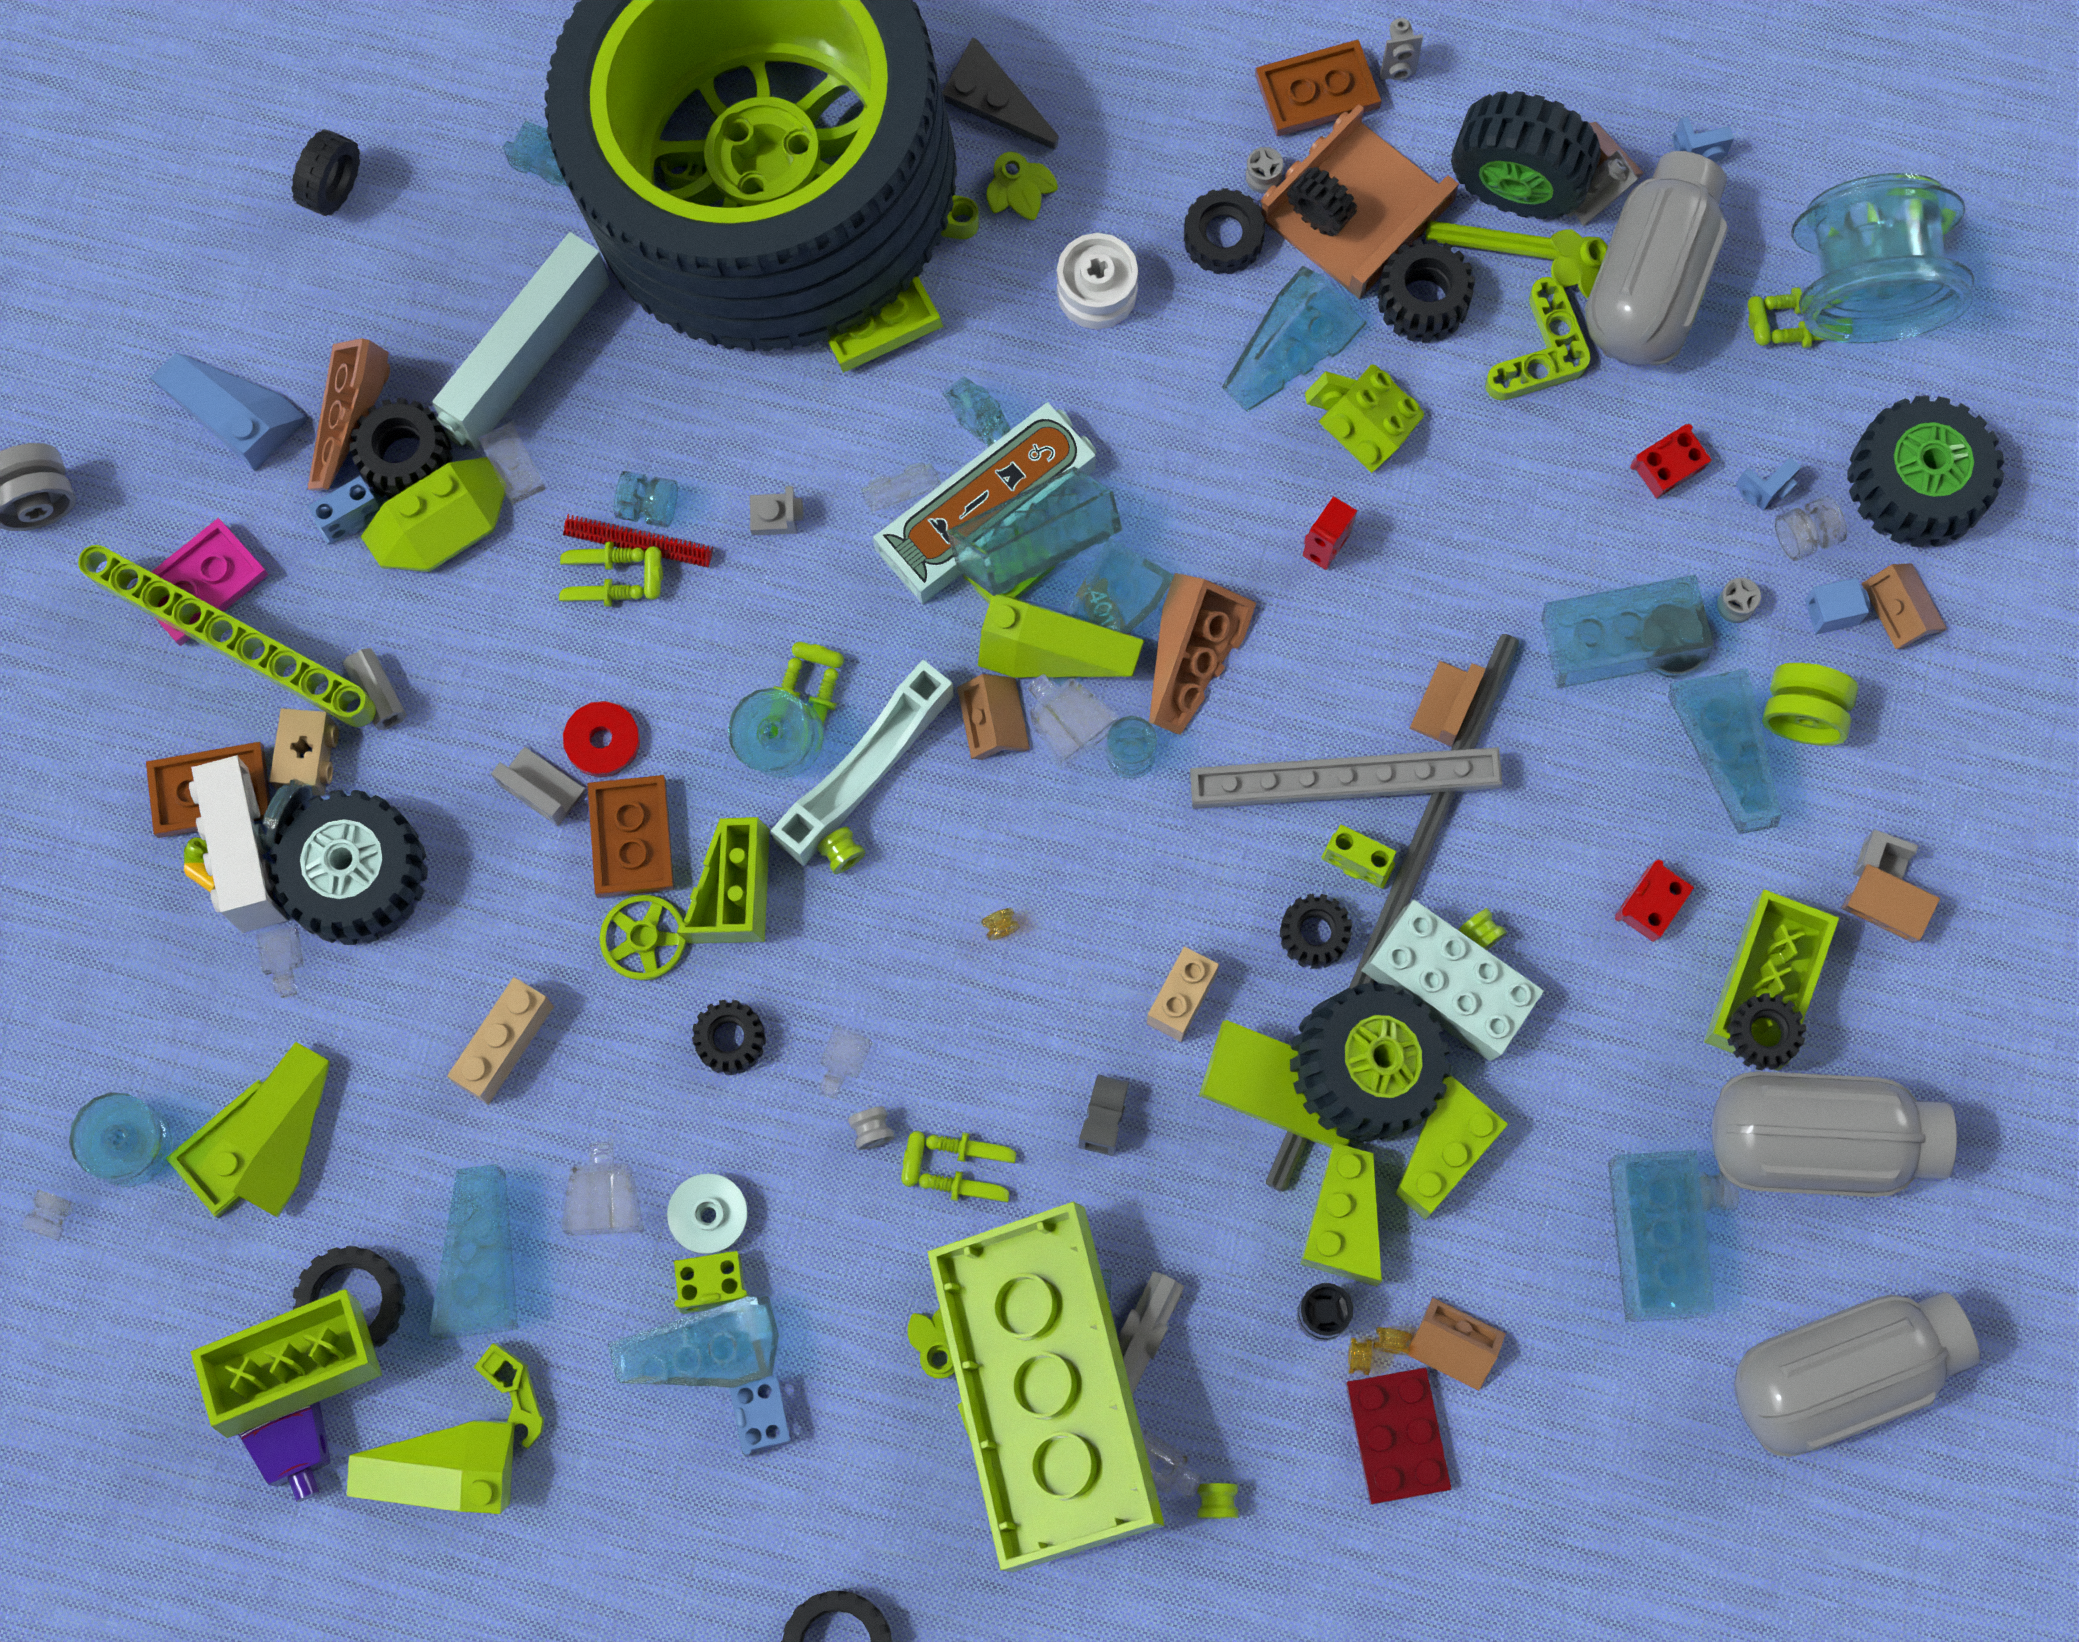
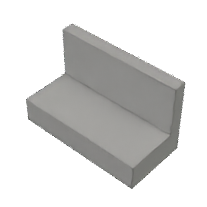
[491,747,586,826]

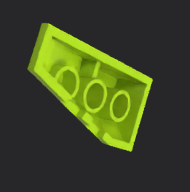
[978,593,1145,678]
[198,1042,330,1218]
[347,1420,515,1514]

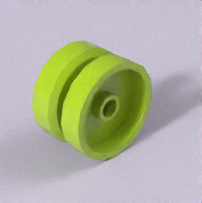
[1762,662,1859,746]

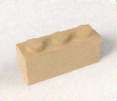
[447,977,554,1105]

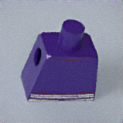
[238,1401,331,1502]

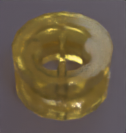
[981,908,1020,941]
[1373,1327,1412,1355]
[1348,1337,1372,1375]

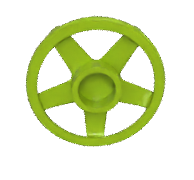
[599,895,687,980]

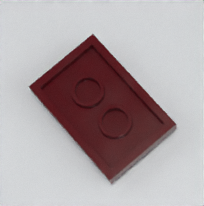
[1345,1367,1452,1505]

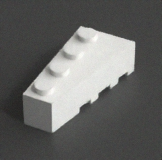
[189,755,288,933]

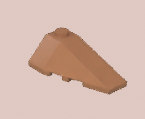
[307,338,390,491]
[1149,573,1256,735]

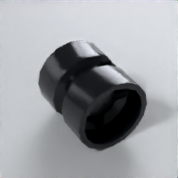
[1297,1283,1353,1342]

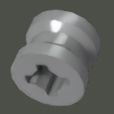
[1246,147,1283,193]
[1717,578,1761,623]
[848,1106,895,1150]

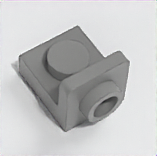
[750,486,803,535]

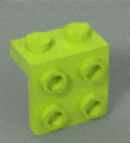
[1318,364,1424,473]

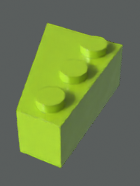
[677,817,770,944]
[1395,1075,1508,1220]
[1300,1142,1382,1287]

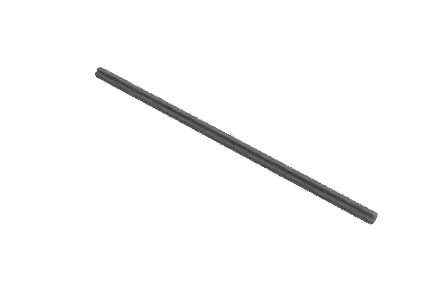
[1266,634,1519,1192]

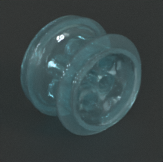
[1791,173,1974,344]

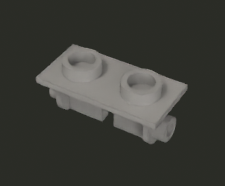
[1380,18,1423,80]
[1566,150,1639,226]

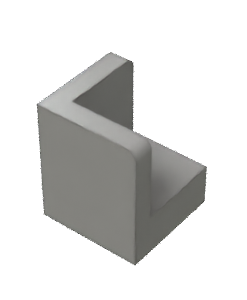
[1853,829,1918,880]

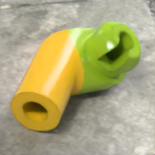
[183,837,215,892]

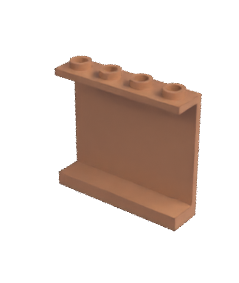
[1261,104,1459,300]

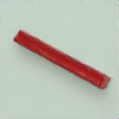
[563,514,714,568]

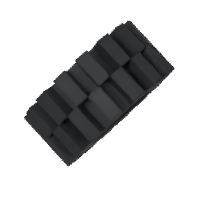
[1287,167,1357,236]
[1280,894,1352,969]
[1727,993,1806,1071]
[692,999,766,1075]

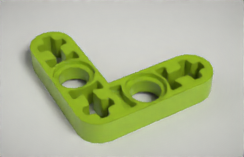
[1485,277,1590,401]

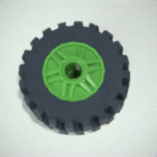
[1451,91,1601,219]
[1847,395,2004,547]

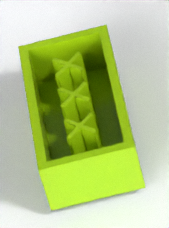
[1704,889,1839,1071]
[190,1289,382,1438]

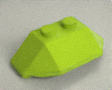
[361,457,508,572]

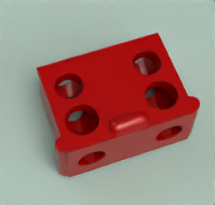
[1630,424,1712,499]
[1302,496,1358,570]
[1615,859,1694,942]

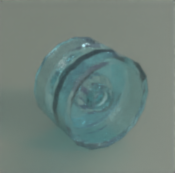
[728,688,824,779]
[69,1092,173,1187]

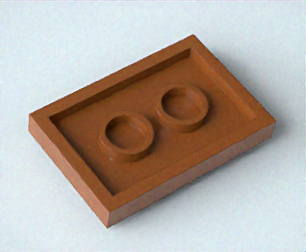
[1255,39,1381,137]
[146,741,272,838]
[587,775,674,898]

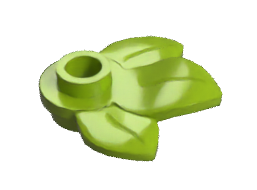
[986,151,1058,221]
[1550,229,1608,298]
[907,1307,955,1379]

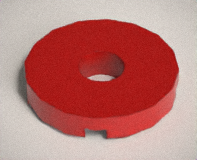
[563,701,640,778]

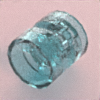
[614,471,678,528]
[1106,716,1157,779]

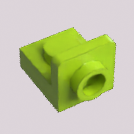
[1305,371,1357,410]

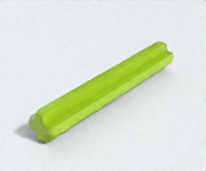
[1425,221,1559,260]

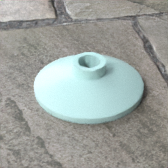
[667,1174,748,1254]

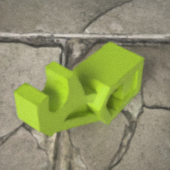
[473,1343,545,1449]

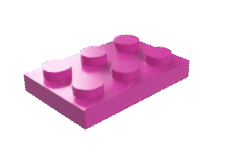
[130,517,269,646]

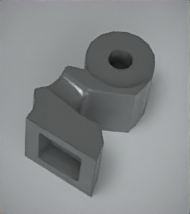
[1078,1074,1129,1156]

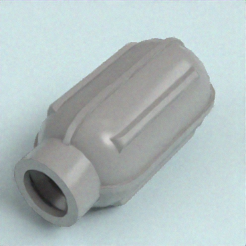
[1585,151,1728,366]
[1712,1071,1957,1197]
[1734,1292,1980,1457]

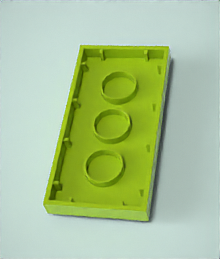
[927,1201,1165,1573]

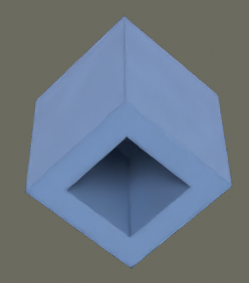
[1805,577,1870,635]

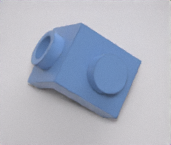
[1672,116,1734,162]
[1736,457,1801,510]

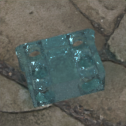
[942,376,1011,447]

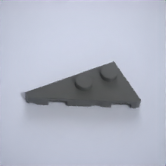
[942,37,1059,150]

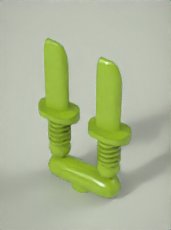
[1747,287,1852,348]
[559,542,663,607]
[764,641,844,752]
[901,1131,1016,1203]

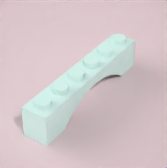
[770,660,954,866]

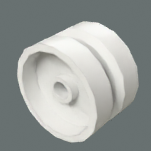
[1057,233,1138,330]

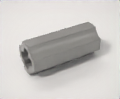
[343,648,407,730]

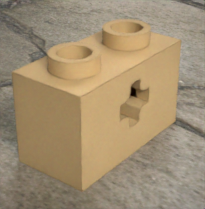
[269,708,339,796]
[1147,946,1219,1042]

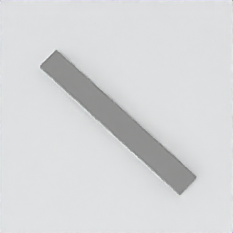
[1190,747,1502,809]

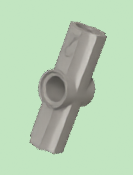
[1118,1271,1184,1396]

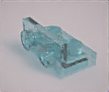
[503,120,568,187]

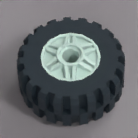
[269,790,428,945]

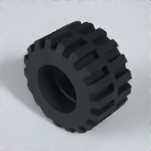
[1378,239,1475,343]
[350,398,452,500]

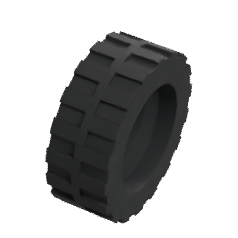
[291,129,360,216]
[1184,188,1265,275]

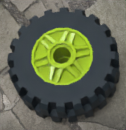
[1290,983,1451,1142]

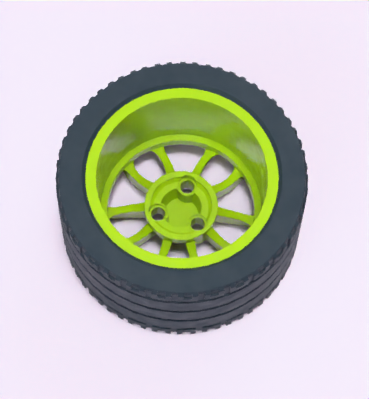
[544,0,957,351]

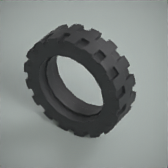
[293,1246,406,1348]
[781,1590,892,1642]

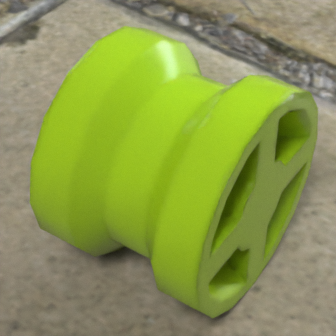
[817,826,866,874]
[1458,908,1507,950]
[1197,1483,1239,1519]

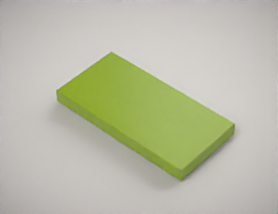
[1198,1020,1350,1148]

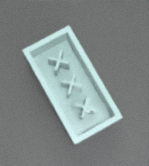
[1361,899,1544,1061]

